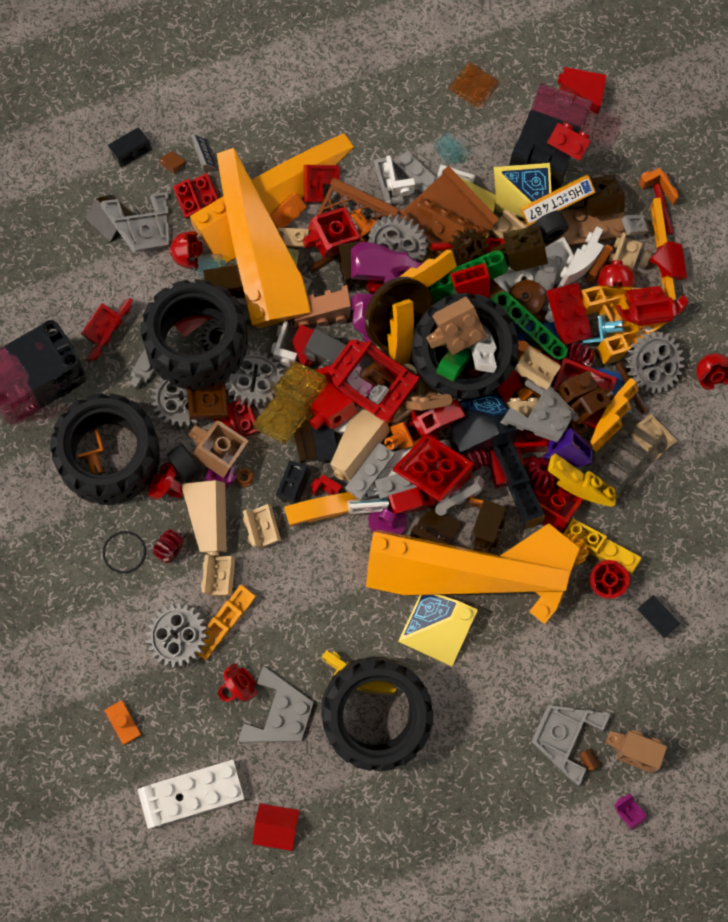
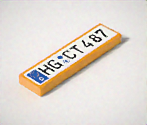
[520,175,595,226]

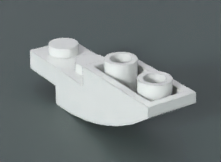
[560,226,604,286]
[467,323,497,373]

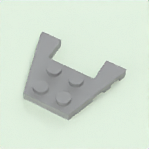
[100,192,169,253]
[500,378,575,442]
[238,667,314,743]
[531,705,610,786]

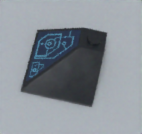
[450,392,518,454]

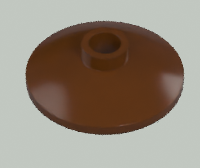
[509,280,545,315]

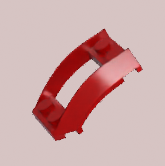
[328,340,420,423]

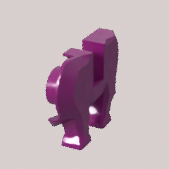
[351,242,424,337]

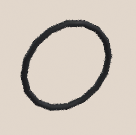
[102,531,146,574]

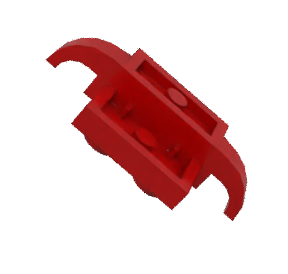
[616,286,688,326]

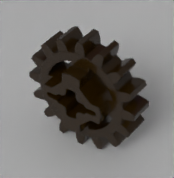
[448,227,489,265]

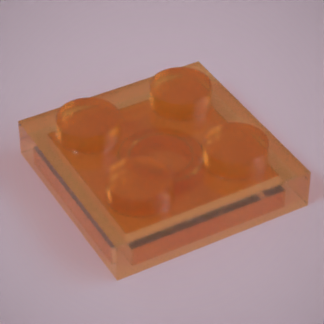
[448,62,498,108]

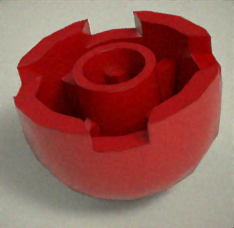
[169,231,203,269]
[597,260,635,288]
[696,353,728,390]
[589,560,630,600]

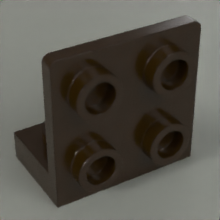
[410,506,462,545]

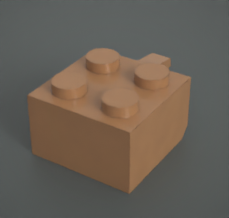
[426,297,487,355]
[189,421,249,478]
[605,730,667,773]

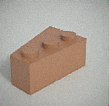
[294,285,351,327]

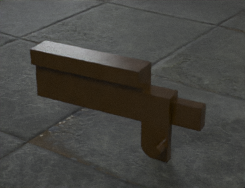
[290,392,318,463]

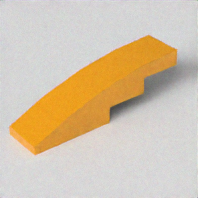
[400,250,457,287]
[387,299,414,365]
[590,378,639,452]
[284,492,358,526]
[197,584,257,660]

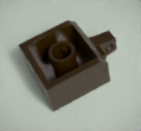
[571,175,625,217]
[491,225,548,271]
[470,499,507,553]

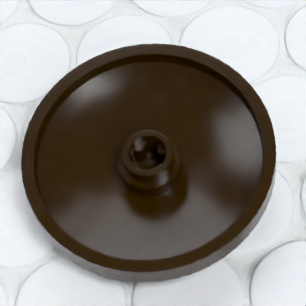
[365,277,433,351]

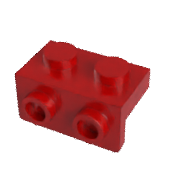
[547,122,592,161]

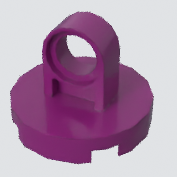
[368,503,407,535]

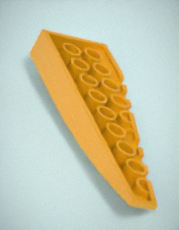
[190,133,354,267]
[217,148,312,329]
[366,530,570,595]

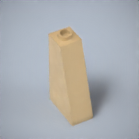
[330,406,391,482]
[182,480,227,557]

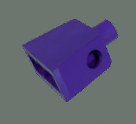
[543,428,592,467]

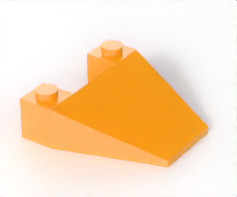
[581,286,668,365]
[500,523,580,624]

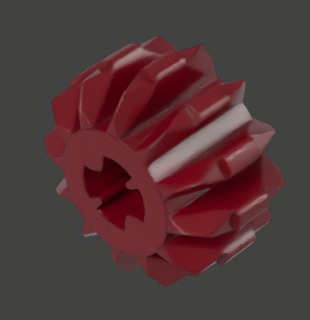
[565,342,596,368]
[462,448,491,472]
[526,456,558,490]
[153,529,184,564]

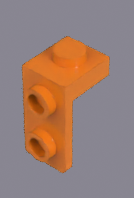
[638,167,679,205]

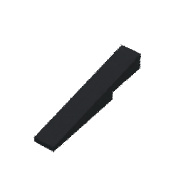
[491,443,545,529]

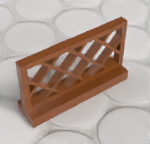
[317,178,400,242]

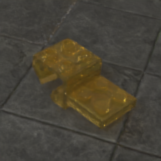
[253,361,327,444]

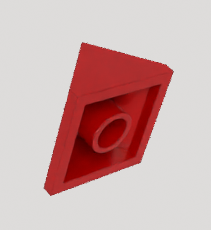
[252,803,299,851]

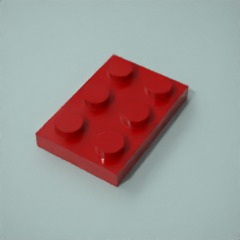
[546,283,593,345]

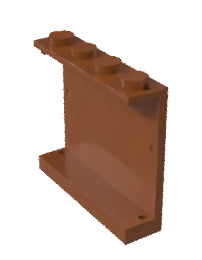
[399,166,499,258]

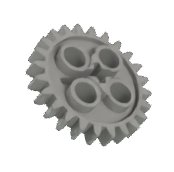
[368,214,428,263]
[626,332,684,393]
[225,350,285,408]
[150,377,203,430]
[146,603,210,668]

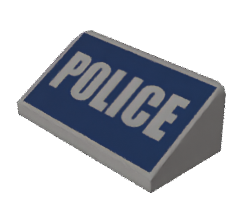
[191,134,216,173]

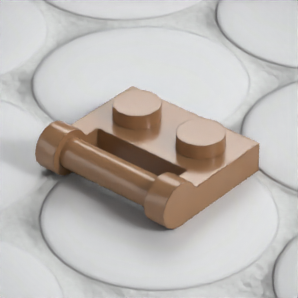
[405,392,452,411]

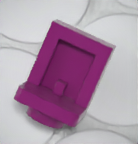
[204,466,236,490]
[614,793,648,831]

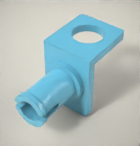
[583,314,624,343]

